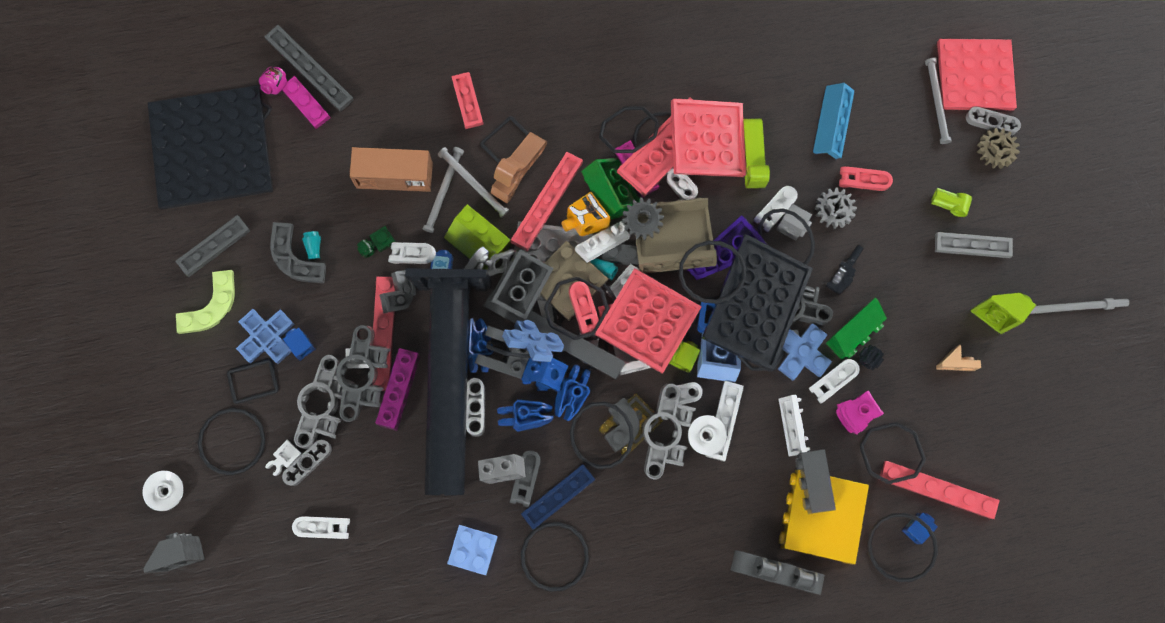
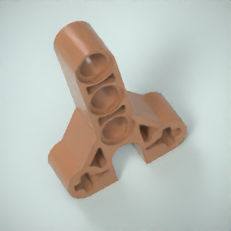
[491,132,547,203]

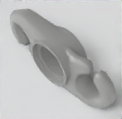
[477,249,516,276]

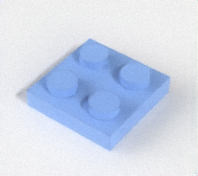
[448,525,498,575]

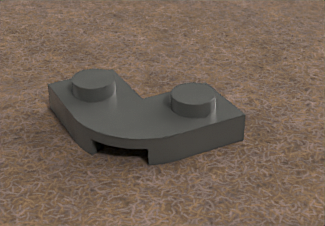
[379,270,416,313]
[604,398,640,453]

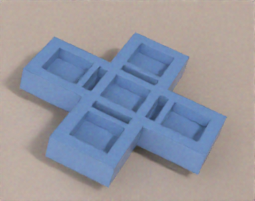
[236,309,295,364]
[502,320,564,362]
[777,323,832,381]

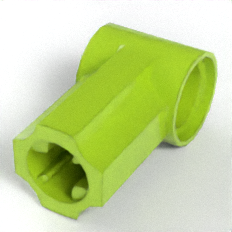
[931,188,972,217]

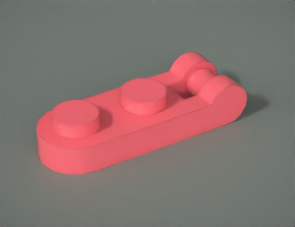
[839,167,893,191]
[568,281,599,335]

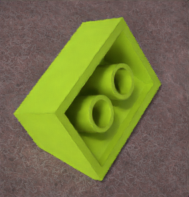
[444,204,512,269]
[970,293,1036,334]

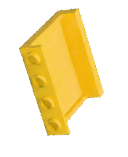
[779,470,869,564]

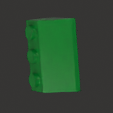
[581,158,640,219]
[826,298,887,360]

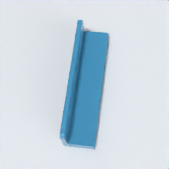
[813,83,854,159]

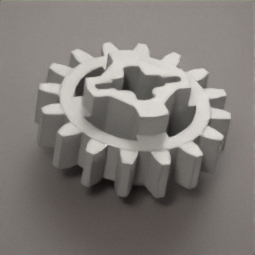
[814,188,857,229]

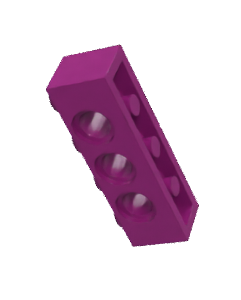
[375,348,421,431]

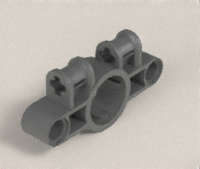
[791,286,833,326]
[336,325,390,422]
[730,550,825,595]

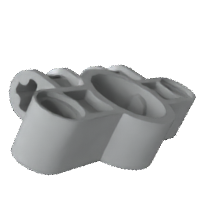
[294,355,354,449]
[642,384,696,479]

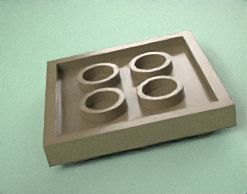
[540,241,608,321]

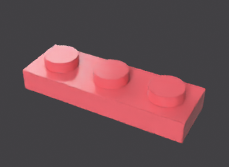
[451,72,483,129]

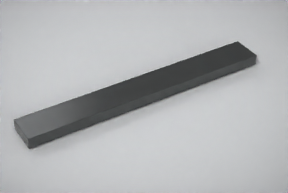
[483,290,626,380]

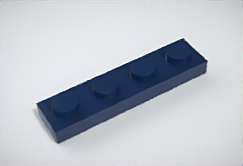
[521,465,595,530]

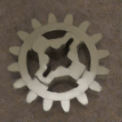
[977,128,1020,169]

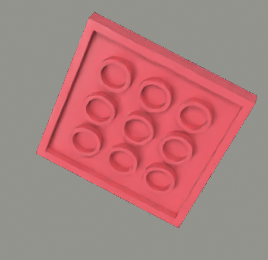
[937,39,1017,110]
[671,99,746,177]
[595,268,702,374]

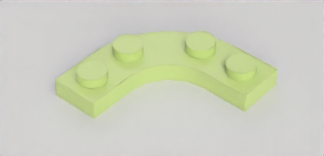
[176,270,235,334]

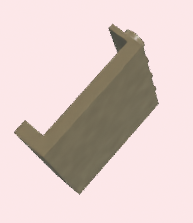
[635,198,717,273]

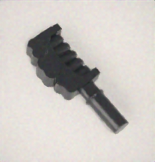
[826,245,864,295]

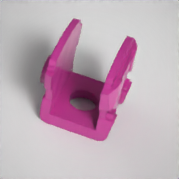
[836,390,884,435]

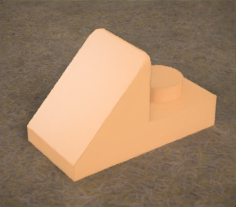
[936,345,981,371]

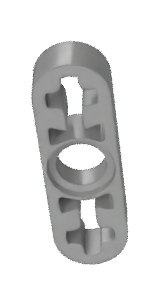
[966,107,1021,136]
[282,440,332,486]

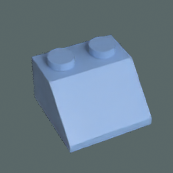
[697,333,741,382]

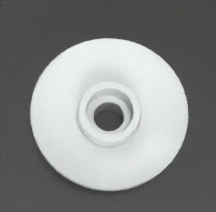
[688,415,727,455]
[143,471,183,511]

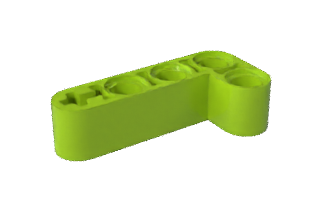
[743,118,770,188]

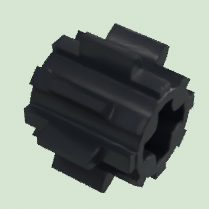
[858,345,884,370]

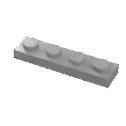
[935,232,1013,258]

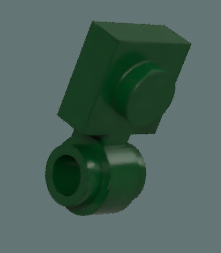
[357,226,395,258]

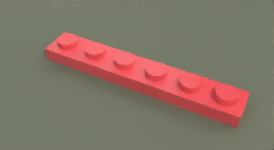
[511,152,583,252]
[373,277,395,391]
[880,461,1000,519]

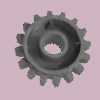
[622,198,664,241]

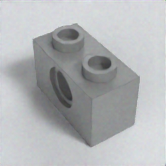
[776,204,812,241]
[478,454,526,484]

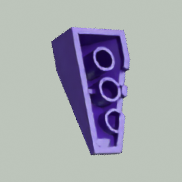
[687,215,767,280]

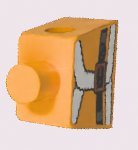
[562,192,610,236]

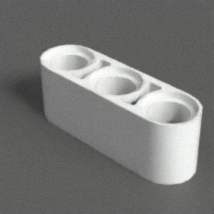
[466,378,485,437]

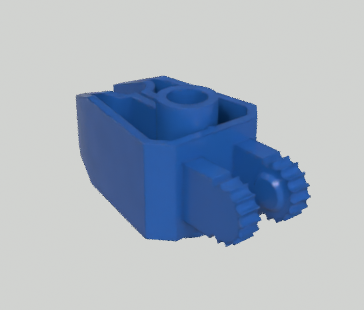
[468,318,494,373]
[554,365,591,421]
[497,400,553,432]

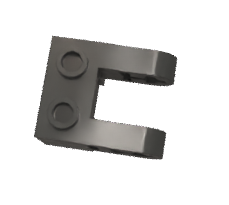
[475,326,529,379]

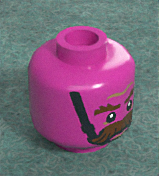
[259,67,287,95]

